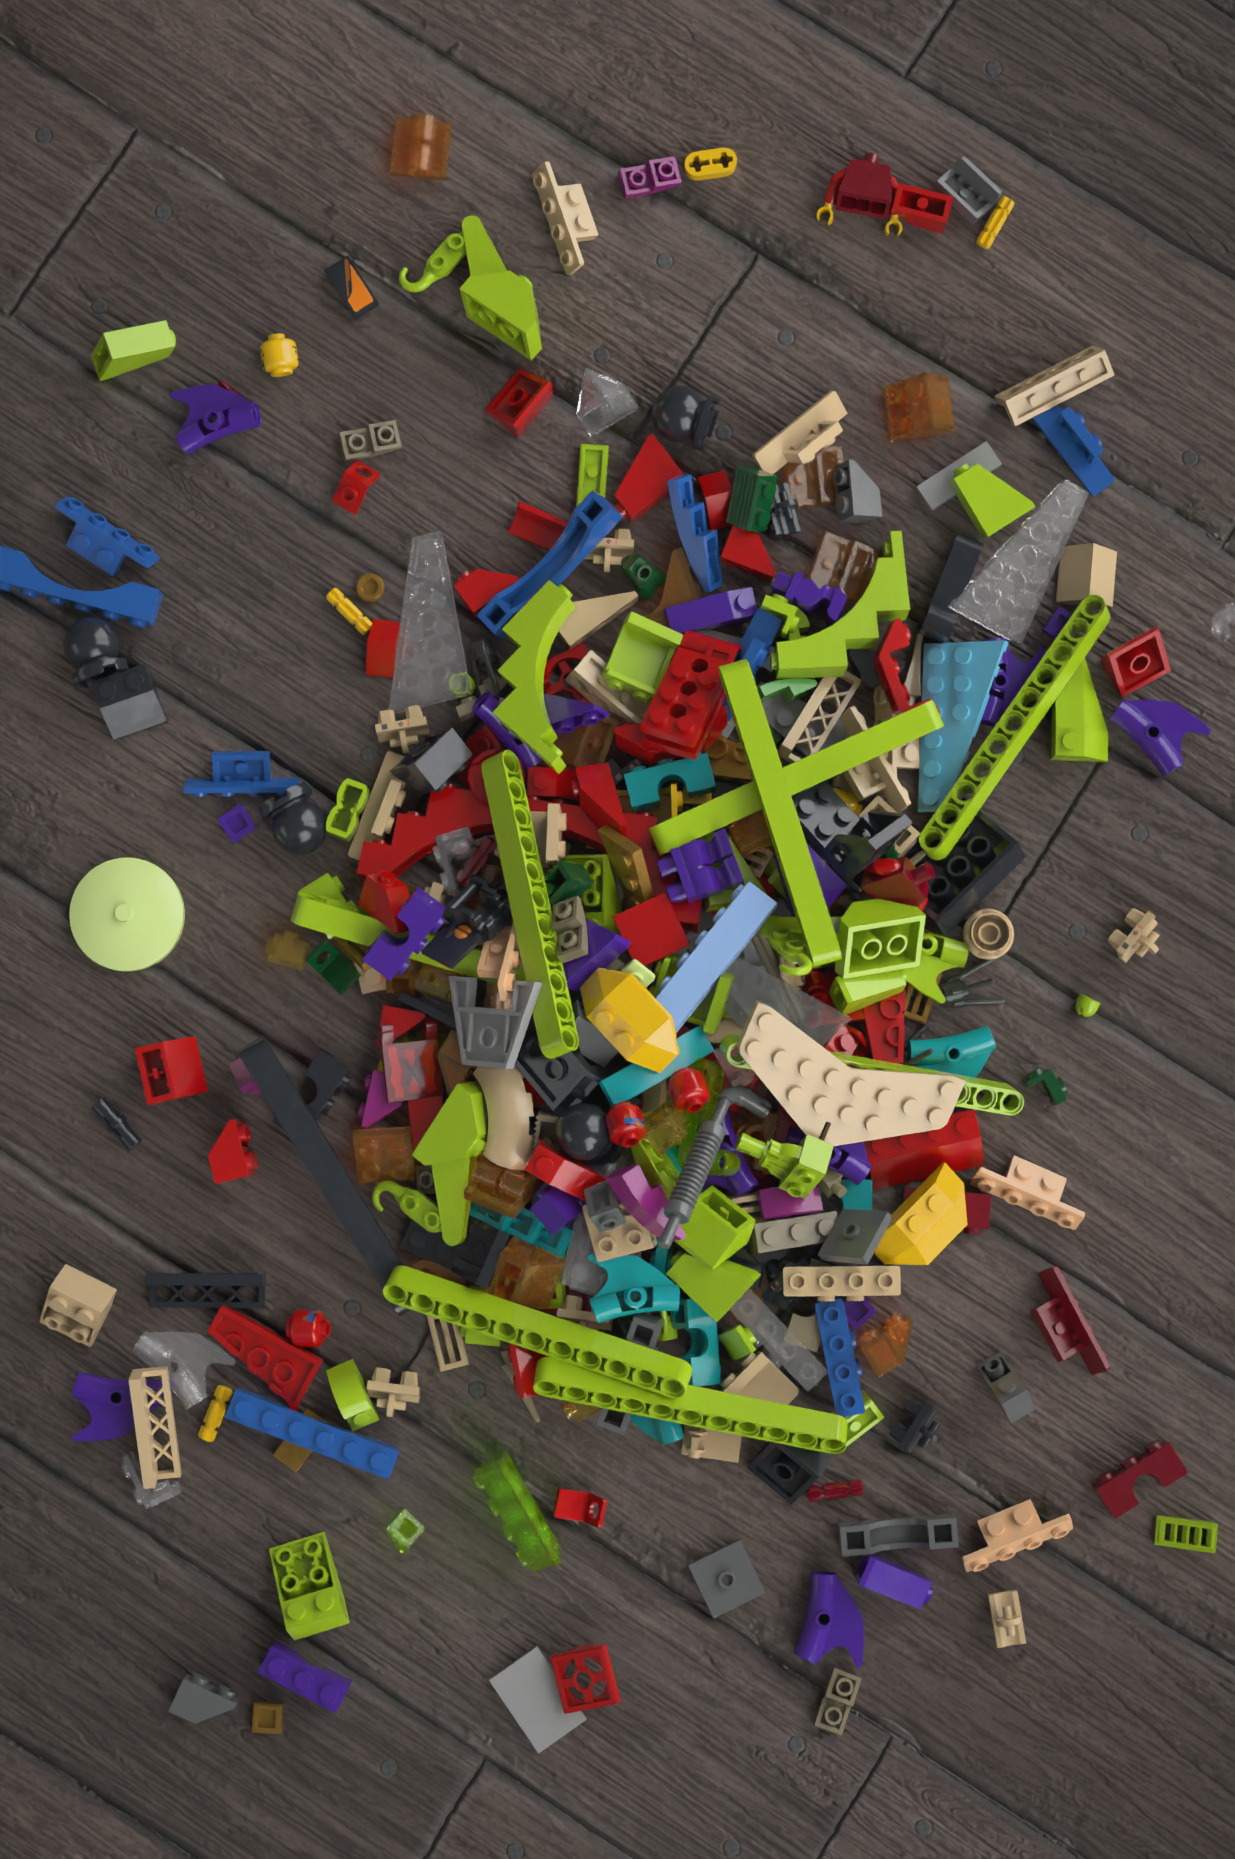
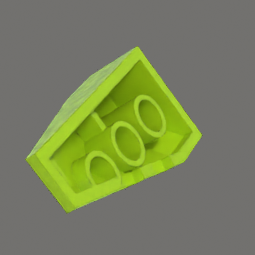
[1050,655,1108,762]
[628,1101,680,1201]

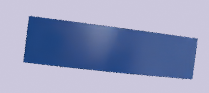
[667,474,723,592]

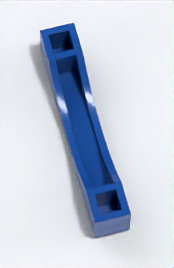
[477,490,623,641]
[0,546,163,629]
[225,1388,401,1479]

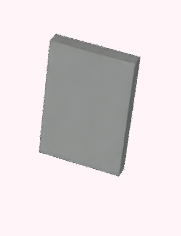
[489,1646,587,1754]

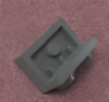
[932,155,1002,225]

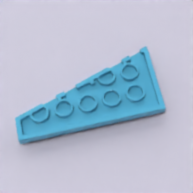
[918,640,1009,813]

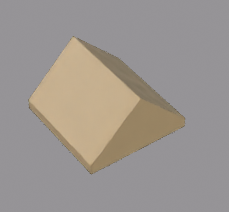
[1056,543,1117,608]

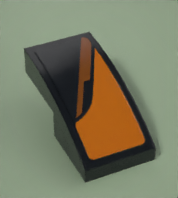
[324,256,379,319]

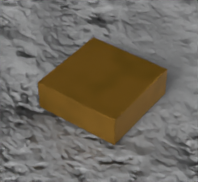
[252,1701,284,1734]

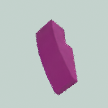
[606,1164,686,1241]

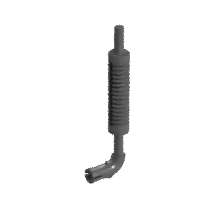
[658,1085,772,1249]

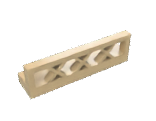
[994,345,1114,426]
[565,650,651,727]
[778,671,862,763]
[129,1366,182,1489]

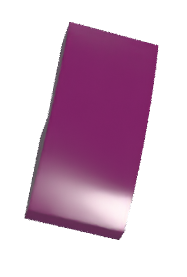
[618,156,682,199]
[757,1184,823,1220]

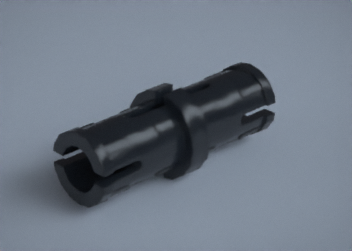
[91,1097,143,1152]

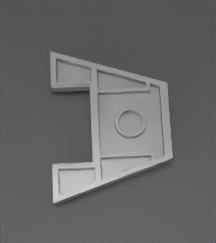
[448,976,542,1069]

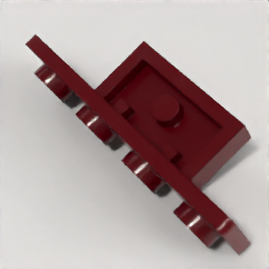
[1031,1265,1111,1375]

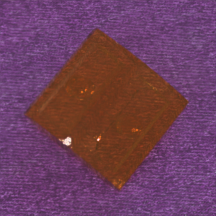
[783,446,843,508]
[807,531,880,603]

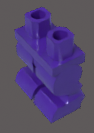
[771,571,848,627]
[657,828,744,904]

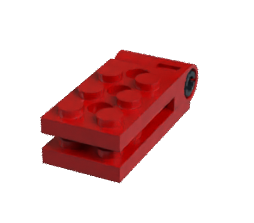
[640,630,743,761]

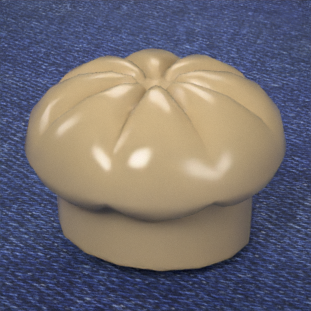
[963,909,1014,960]

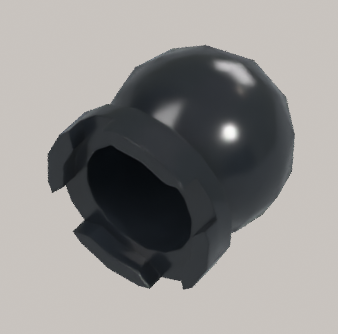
[651,386,721,452]
[63,617,129,688]
[258,782,327,855]
[555,1103,625,1168]

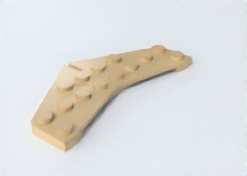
[737,1000,966,1146]

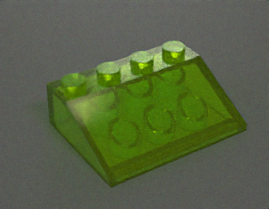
[473,1449,563,1572]

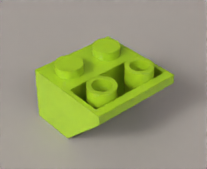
[675,1186,756,1271]

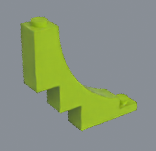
[770,531,910,680]
[493,580,576,774]

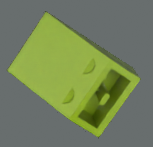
[561,854,622,937]
[269,1532,350,1641]

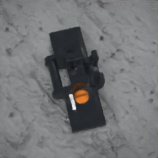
[421,872,513,969]

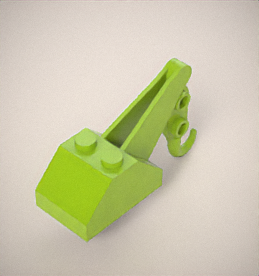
[399,216,542,361]
[758,898,926,979]
[372,1081,488,1246]

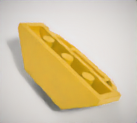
[580,968,680,1073]
[874,1162,967,1265]

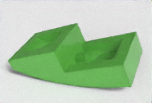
[757,678,818,704]

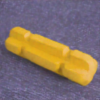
[976,196,1014,249]
[326,588,372,635]
[198,1385,233,1442]

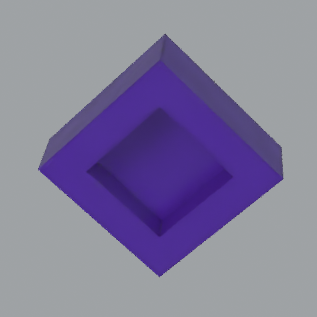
[1042,606,1072,640]
[217,804,258,844]
[844,1297,877,1331]

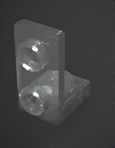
[121,1451,182,1510]

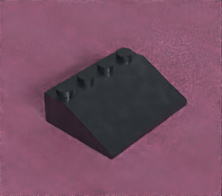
[904,797,1025,936]

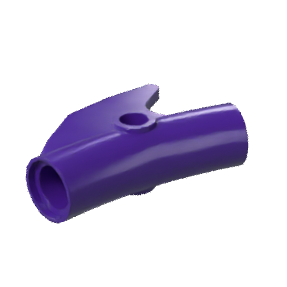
[170,384,261,455]
[980,638,1046,726]
[472,687,542,771]
[1109,699,1211,777]
[688,1109,759,1197]
[785,1122,872,1185]
[72,1372,163,1441]
[794,1571,864,1668]

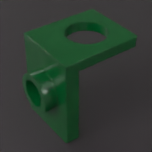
[305,940,361,995]

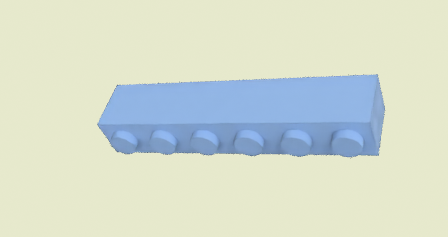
[656,881,777,1033]

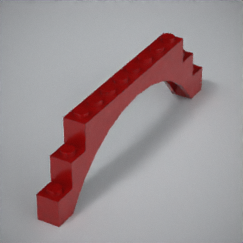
[357,784,704,932]

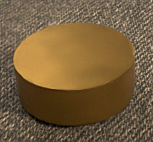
[356,573,385,603]

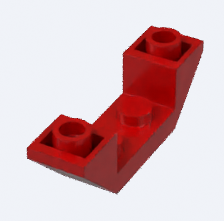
[873,618,941,717]
[614,706,727,766]

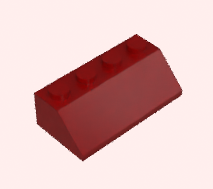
[863,1109,984,1191]

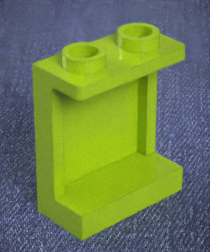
[601,611,683,703]
[649,954,735,1035]

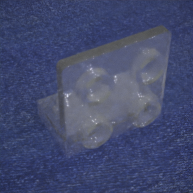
[433,827,478,897]

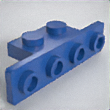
[1032,405,1115,497]
[54,497,160,576]
[722,608,783,721]
[183,751,300,797]
[814,1298,865,1417]

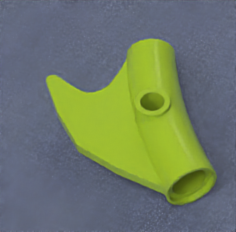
[904,928,969,1004]

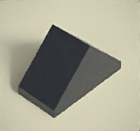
[847,649,906,693]

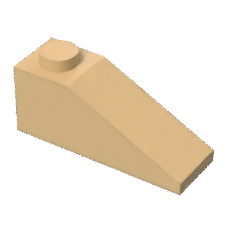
[557,591,638,649]

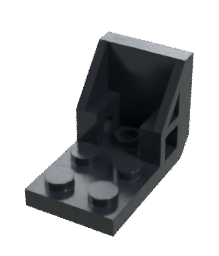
[793,781,913,878]
[515,1013,625,1115]
[400,1195,511,1289]

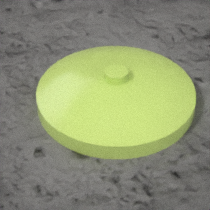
[69,858,185,972]

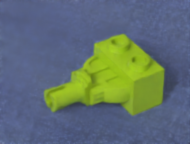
[735,1133,834,1199]

